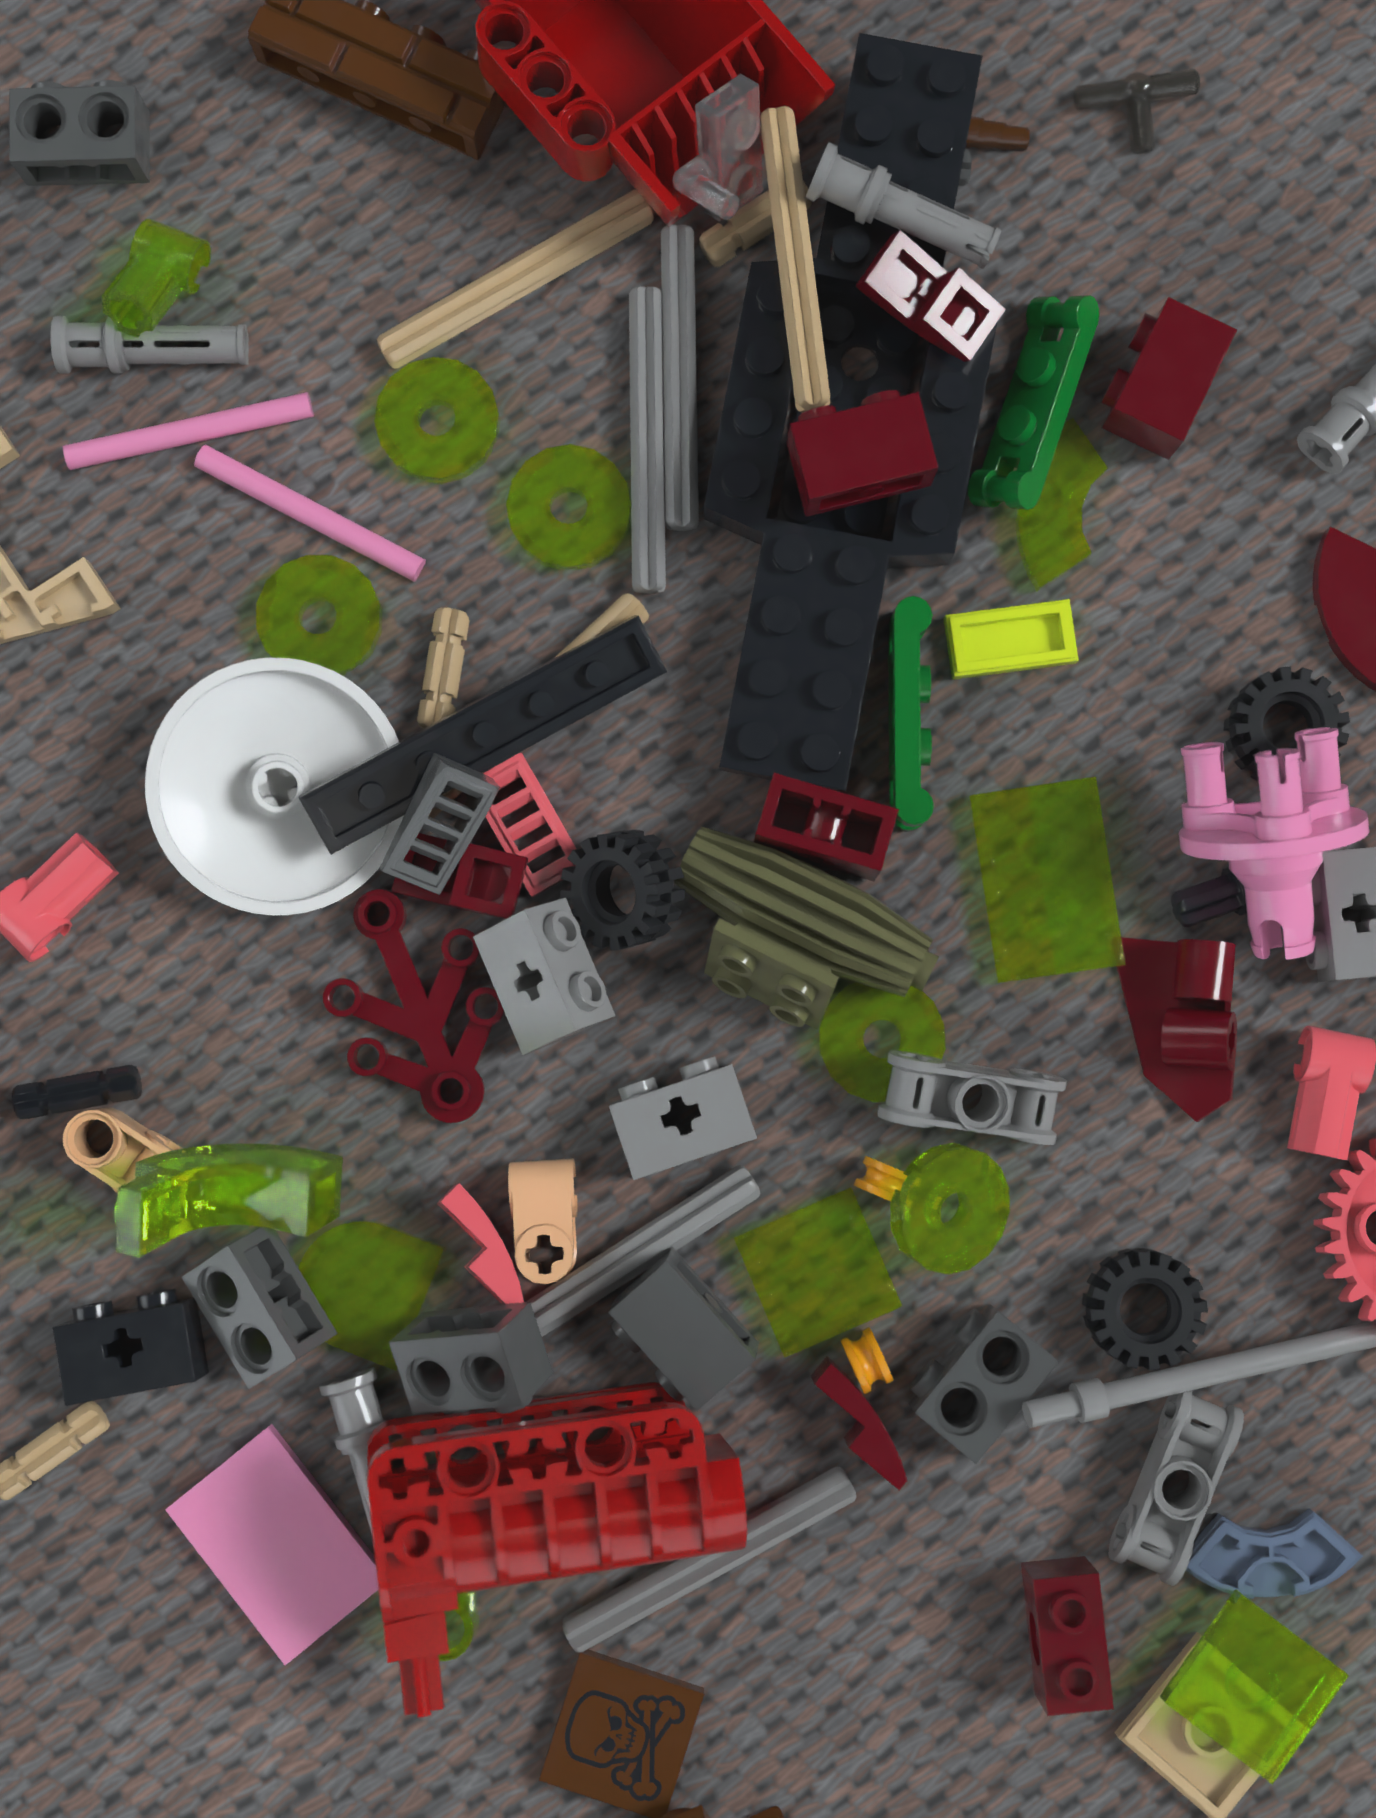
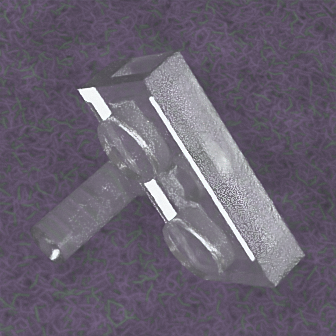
[673,74,763,222]

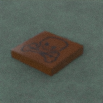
[539,1649,704,1818]

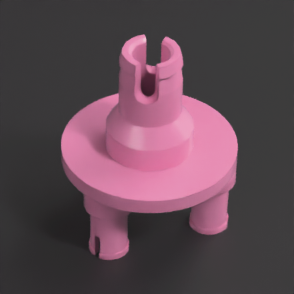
[1179,727,1369,960]

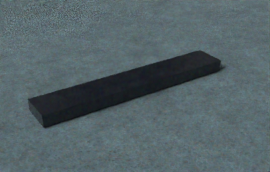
[298,615,667,855]

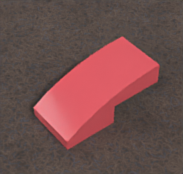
[437,1183,524,1304]

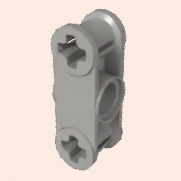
[877,1051,1067,1145]
[1108,1390,1244,1586]

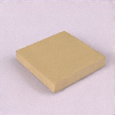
[1115,1632,1302,1818]

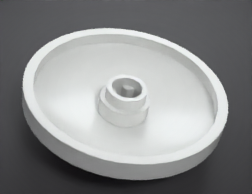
[145,658,404,915]

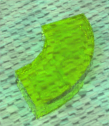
[1016,417,1108,592]

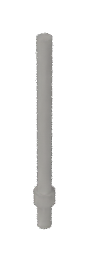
[1022,1320,1376,1428]

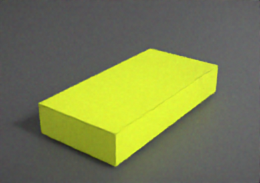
[944,599,1079,680]

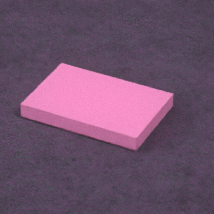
[165,1424,378,1665]

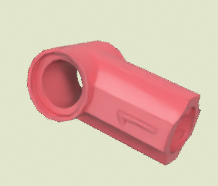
[0,833,119,962]
[1287,1025,1376,1160]

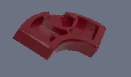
[1313,526,1376,692]

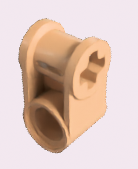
[63,1108,196,1216]
[508,1158,578,1284]

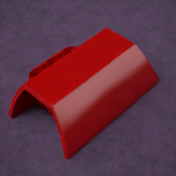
[474,0,835,226]

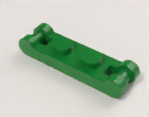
[968,295,1099,510]
[888,596,934,832]

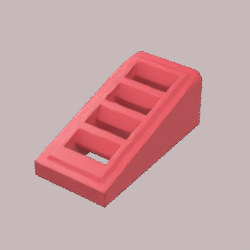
[483,753,576,898]

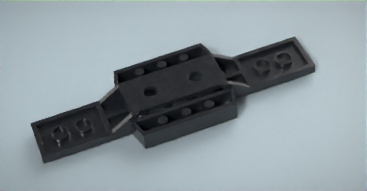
[704,33,998,793]

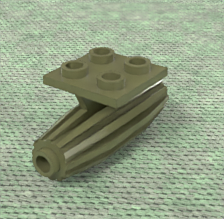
[674,826,939,1030]

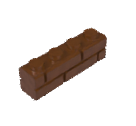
[247,0,506,160]

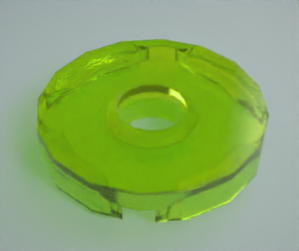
[374,357,500,484]
[506,444,631,570]
[256,555,382,676]
[818,982,946,1102]
[890,1143,1010,1275]

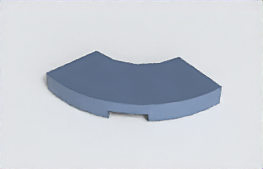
[1186,1508,1363,1599]

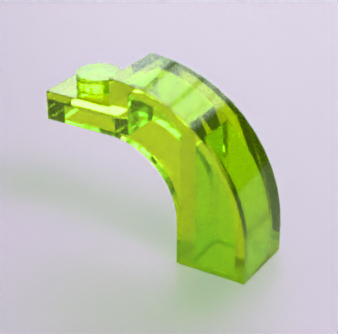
[114,1143,343,1258]

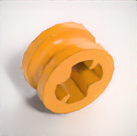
[854,1156,919,1208]
[840,1327,894,1394]

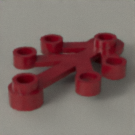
[323,889,505,1123]

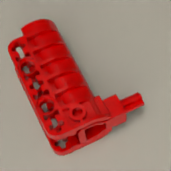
[367,1382,747,1718]

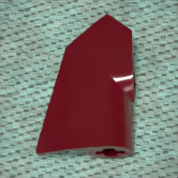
[1110,937,1237,1122]

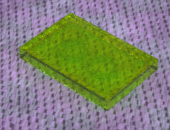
[969,776,1126,983]

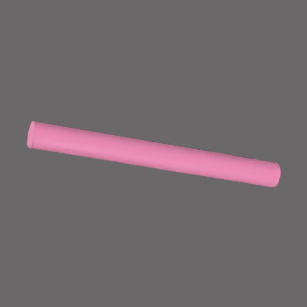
[63,392,314,470]
[194,445,426,582]

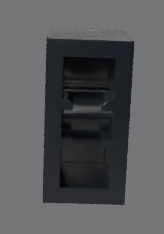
[53,1288,209,1406]

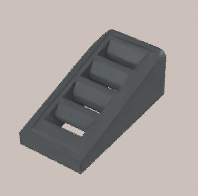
[380,752,500,895]

